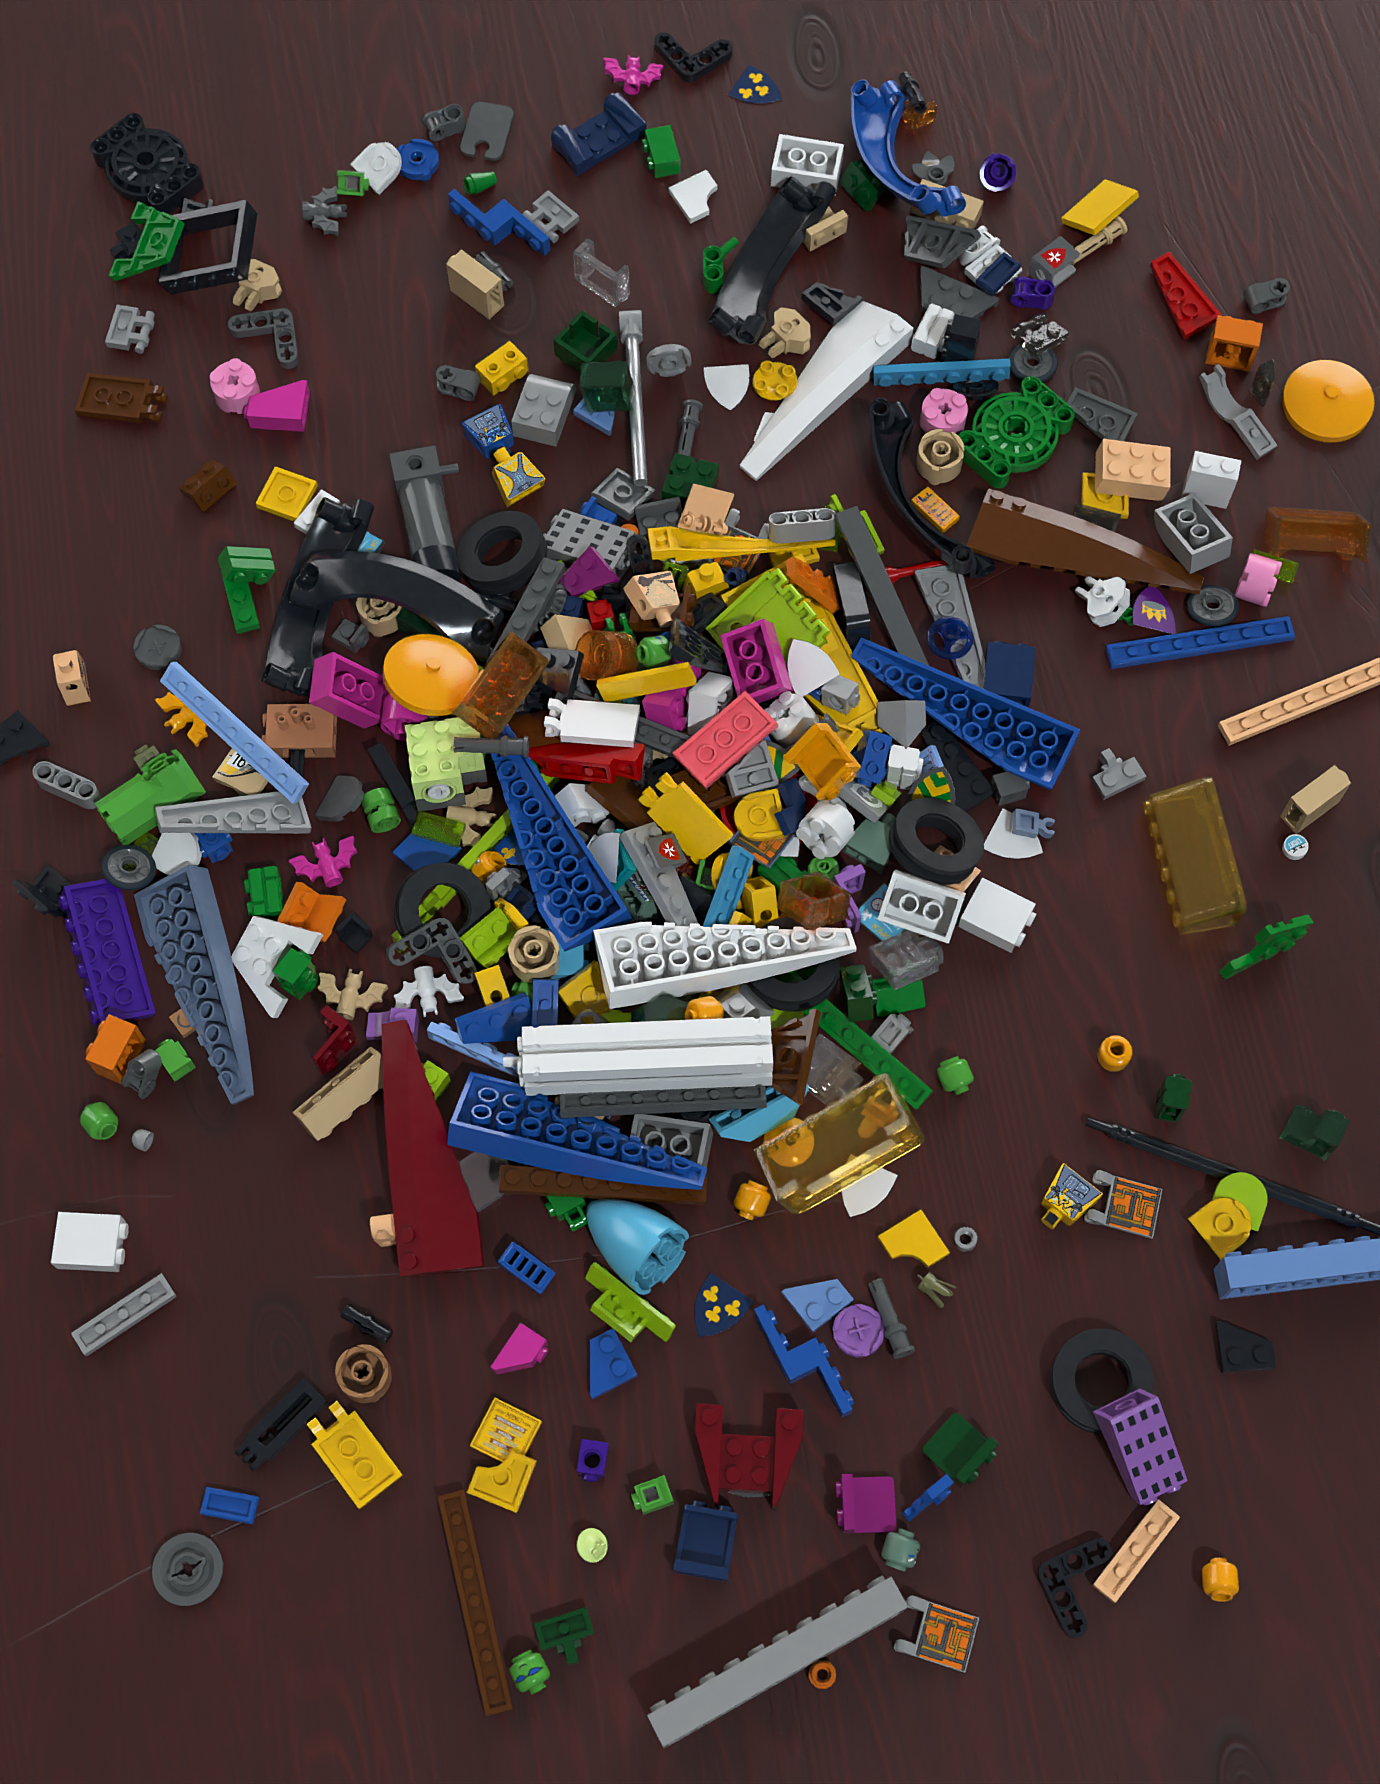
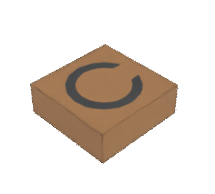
[169,1005,195,1038]

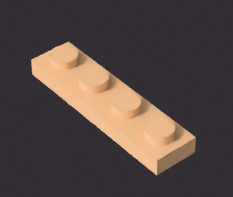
[1092,1499,1180,1603]

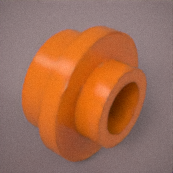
[808,1660,836,1689]

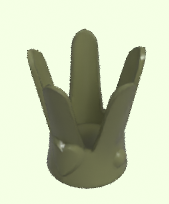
[917,1272,956,1308]

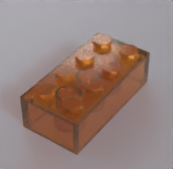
[452,631,550,739]

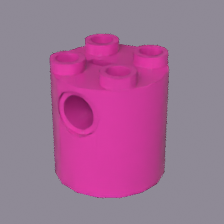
[380,687,429,741]

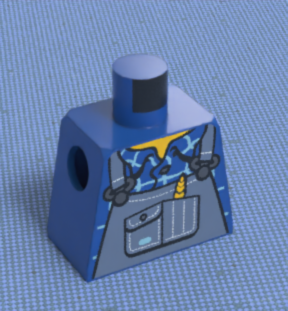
[462,404,514,458]

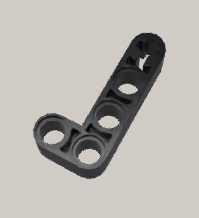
[832,561,870,650]

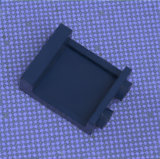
[983,641,1036,708]
[673,1501,738,1582]

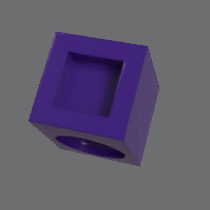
[577,1439,609,1482]

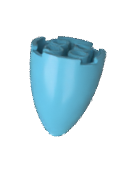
[586,1199,689,1295]

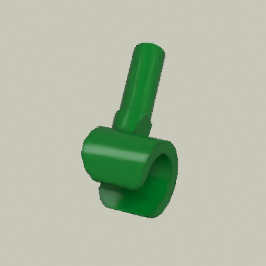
[1118,607,1134,625]

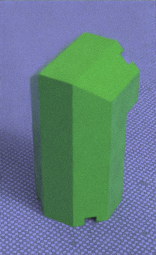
[94,749,206,845]

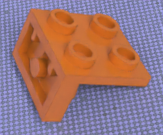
[277,882,346,942]

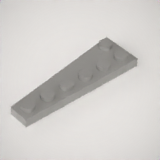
[155,791,311,834]

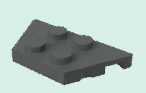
[904,215,981,269]
[920,266,1000,319]

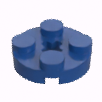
[397,139,439,181]

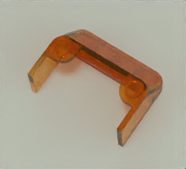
[1265,507,1372,562]

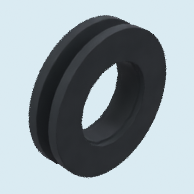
[457,511,548,594]
[889,798,984,885]
[393,863,491,958]
[747,917,839,1012]
[1049,1329,1154,1434]

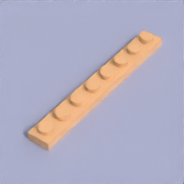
[1218,658,1380,745]

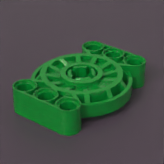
[959,376,1075,489]

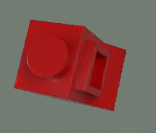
[586,599,618,636]

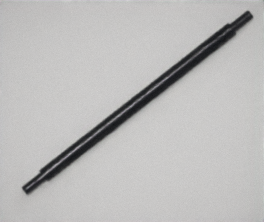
[1085,1117,1380,1235]

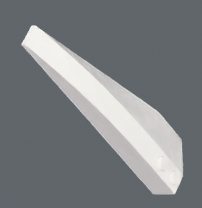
[740,301,913,481]
[593,922,857,1009]

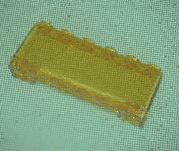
[1144,776,1246,934]
[754,1073,925,1214]

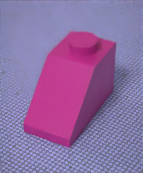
[491,1323,549,1374]

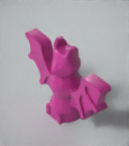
[603,55,663,95]
[289,836,357,888]

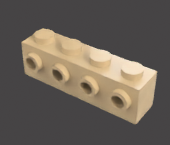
[292,1046,383,1141]

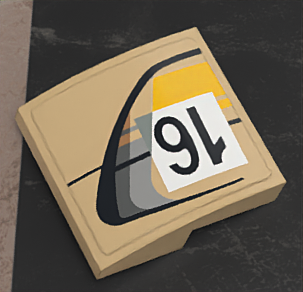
[212,748,268,796]

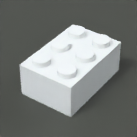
[771,134,844,196]
[878,869,966,944]

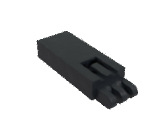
[368,742,419,829]
[235,1378,329,1472]

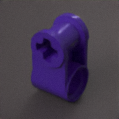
[1010,277,1055,310]

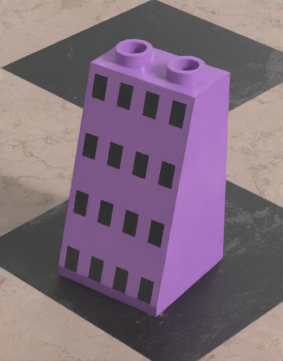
[1093,1389,1188,1505]

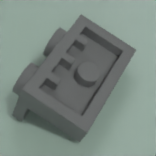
[634,497,687,541]

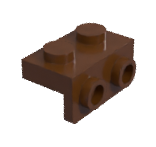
[179,459,237,511]

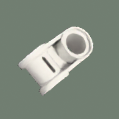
[959,226,1000,267]

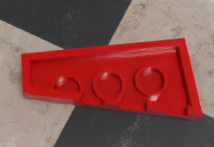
[1150,252,1222,340]

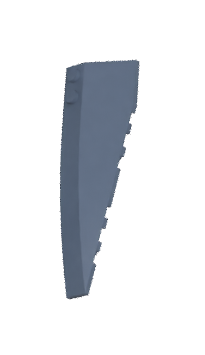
[134,865,254,1105]

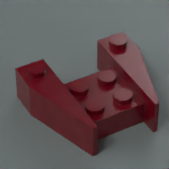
[695,1404,804,1510]

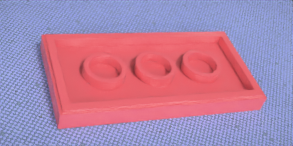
[673,691,778,789]

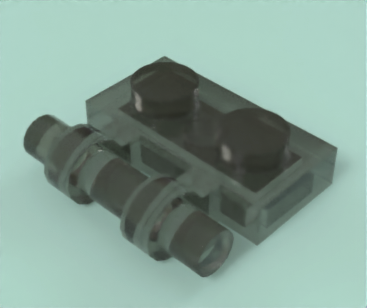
[1010,313,1069,357]

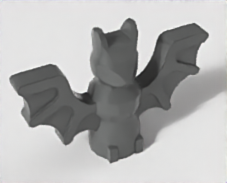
[302,186,347,236]

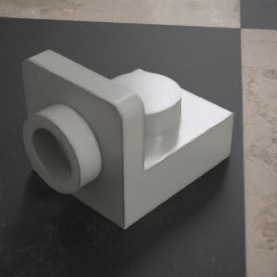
[872,1013,914,1053]

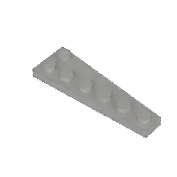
[914,565,986,688]
[619,822,698,926]

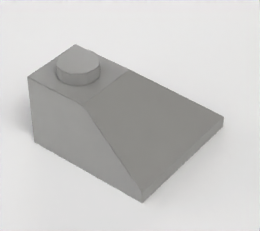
[715,983,774,1019]

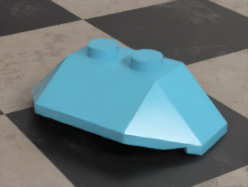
[709,1083,809,1142]

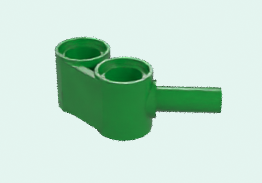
[703,237,739,294]

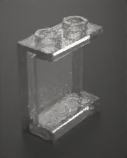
[573,238,630,307]
[459,1152,511,1212]

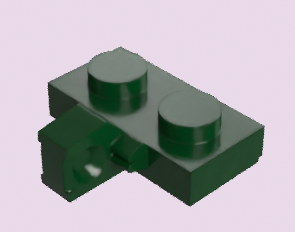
[534,1607,595,1666]

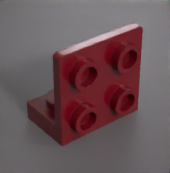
[312,1005,356,1075]

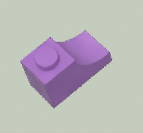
[366,1008,419,1042]

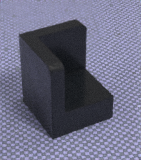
[602,579,627,613]
[335,912,373,955]

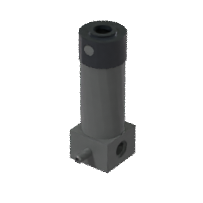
[390,445,462,583]

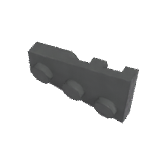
[1067,387,1138,441]

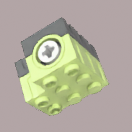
[405,715,487,812]

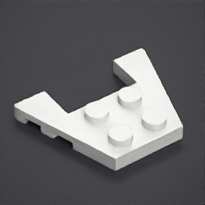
[231,916,323,1018]

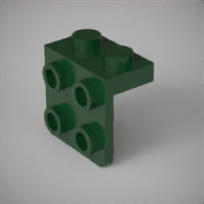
[839,160,890,211]
[922,1413,999,1488]

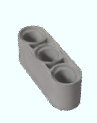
[769,508,836,544]
[33,761,102,809]

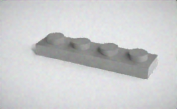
[71,1273,177,1357]

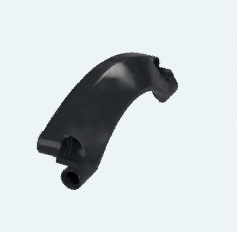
[708,176,836,344]
[869,398,996,578]
[261,497,374,697]
[289,551,505,666]

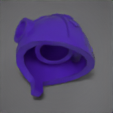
[980,152,1016,191]

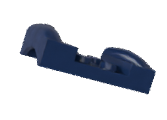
[551,93,647,176]

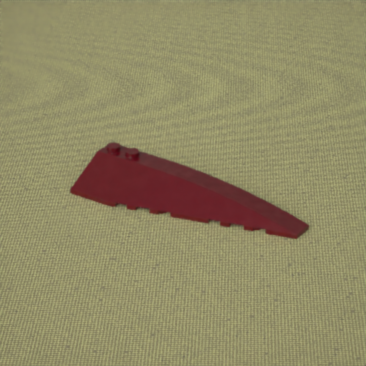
[382,1020,484,1278]

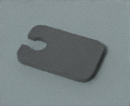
[460,102,514,161]

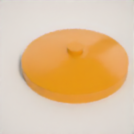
[1282,360,1374,442]
[383,634,480,716]

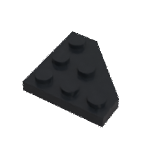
[669,618,730,674]

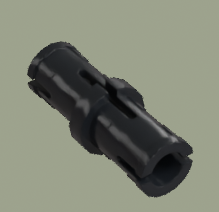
[341,1303,393,1345]

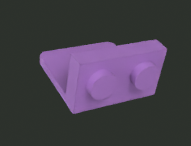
[830,864,865,933]

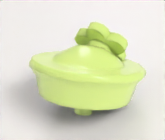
[576,1528,608,1563]

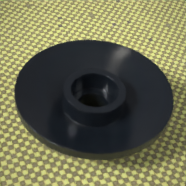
[953,380,999,401]

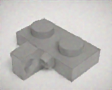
[1091,748,1146,800]

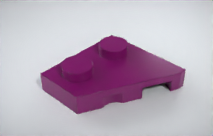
[560,546,620,597]

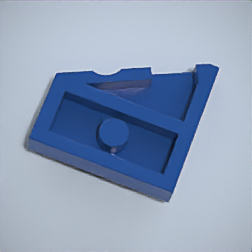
[590,1329,637,1400]
[902,1474,954,1522]

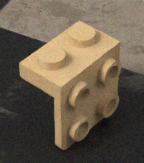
[803,207,848,251]

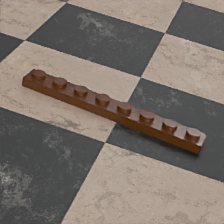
[499,1165,707,1205]
[437,1489,513,1717]

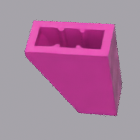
[244,380,310,432]

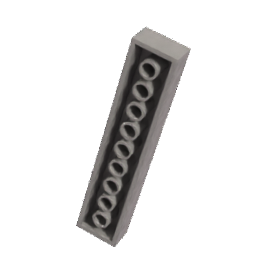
[647,1576,908,1748]

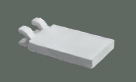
[544,698,640,748]

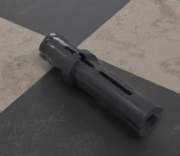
[899,72,927,114]

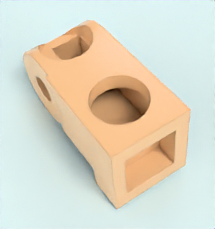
[370,1214,396,1247]

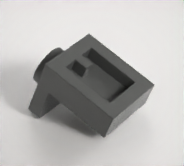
[332,619,369,653]

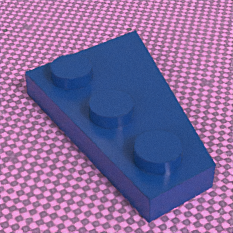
[455,992,532,1044]

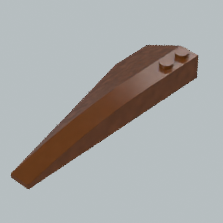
[967,489,1205,594]

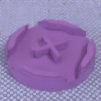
[832,1304,885,1358]

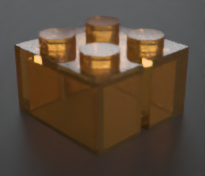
[777,872,851,930]

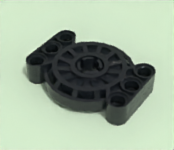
[90,113,204,215]

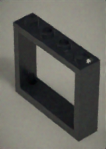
[159,200,258,295]

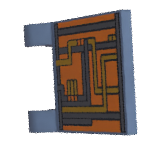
[726,796,796,870]

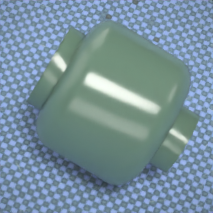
[881,1528,920,1571]

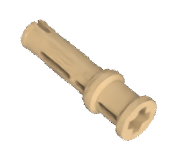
[1070,216,1127,265]

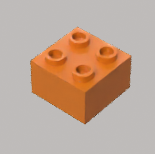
[1205,315,1263,372]
[85,1014,146,1084]

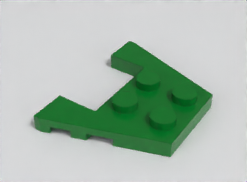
[109,202,185,281]
[1220,914,1314,980]

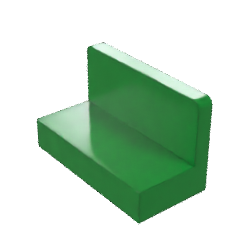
[871,970,926,1017]

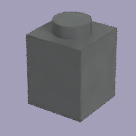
[990,772,1030,806]

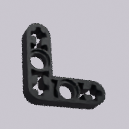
[654,32,733,82]
[626,534,699,591]
[1037,1538,1112,1639]

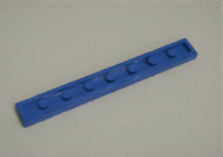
[1105,616,1295,669]

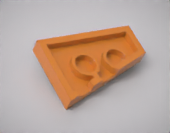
[785,556,840,614]

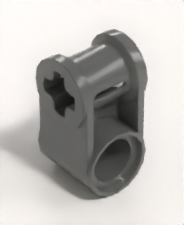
[422,104,466,141]
[1244,278,1290,314]
[436,365,481,401]
[121,1049,162,1099]

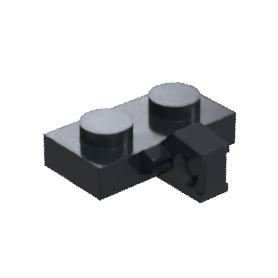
[110,221,142,260]

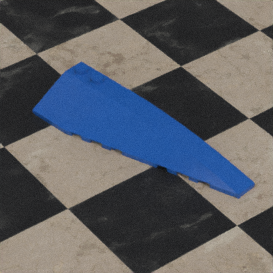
[851,637,1080,791]
[485,720,633,952]
[447,1072,707,1190]

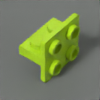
[460,907,517,968]

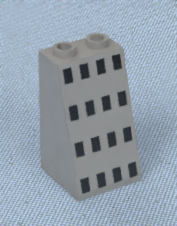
[544,509,637,587]

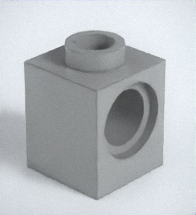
[821,675,860,715]

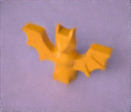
[155,692,208,747]

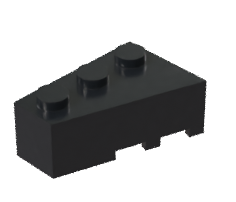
[941,314,981,362]

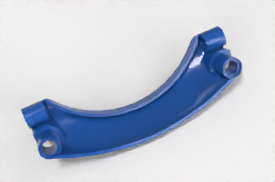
[851,79,966,217]

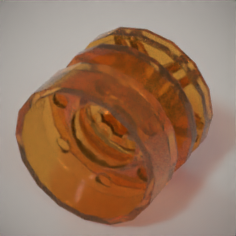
[575,630,639,681]

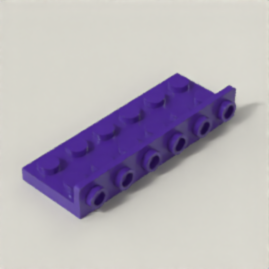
[58,879,156,1030]

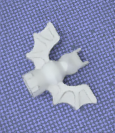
[394,966,464,1017]

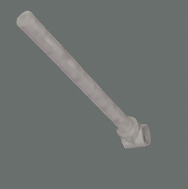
[619,310,647,486]

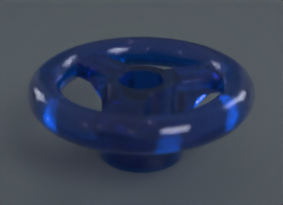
[926,617,974,660]

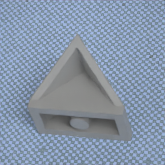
[877,700,926,749]

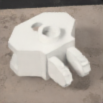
[1075,577,1130,627]

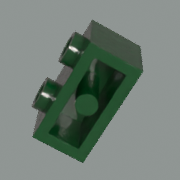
[839,964,877,1022]

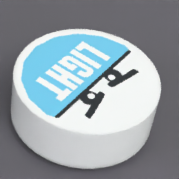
[1282,834,1308,860]

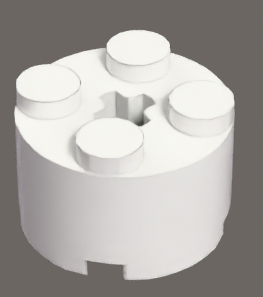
[765,691,819,748]
[796,800,855,859]

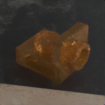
[902,100,937,130]

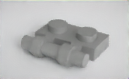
[522,191,579,243]
[105,305,155,354]

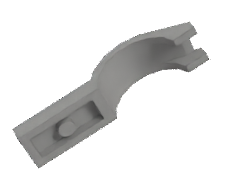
[1199,364,1278,460]

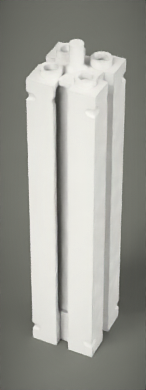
[503,1017,773,1096]

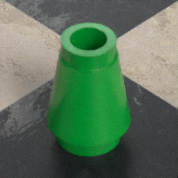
[463,171,497,196]

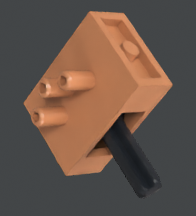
[261,704,337,778]

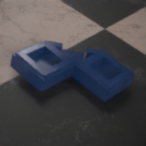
[774,777,806,836]

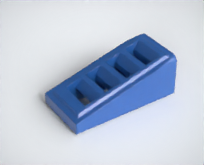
[498,1241,556,1295]

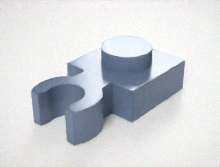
[1012,808,1055,838]

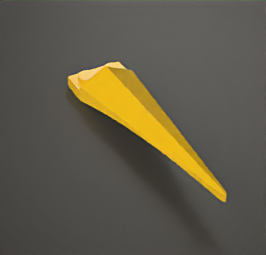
[647,526,835,562]

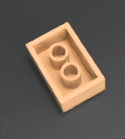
[1095,439,1170,501]

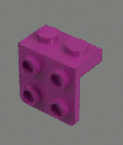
[836,1474,896,1534]

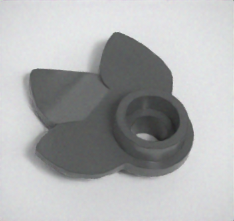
[912,151,955,186]

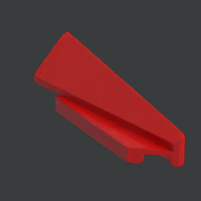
[529,743,645,784]

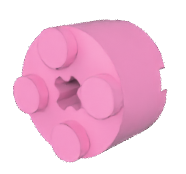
[210,358,260,414]
[920,388,968,436]
[1235,553,1282,607]

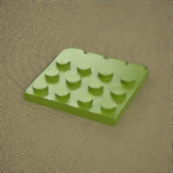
[706,568,831,676]

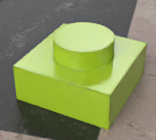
[870,780,901,807]

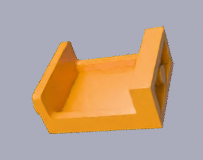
[784,723,861,801]

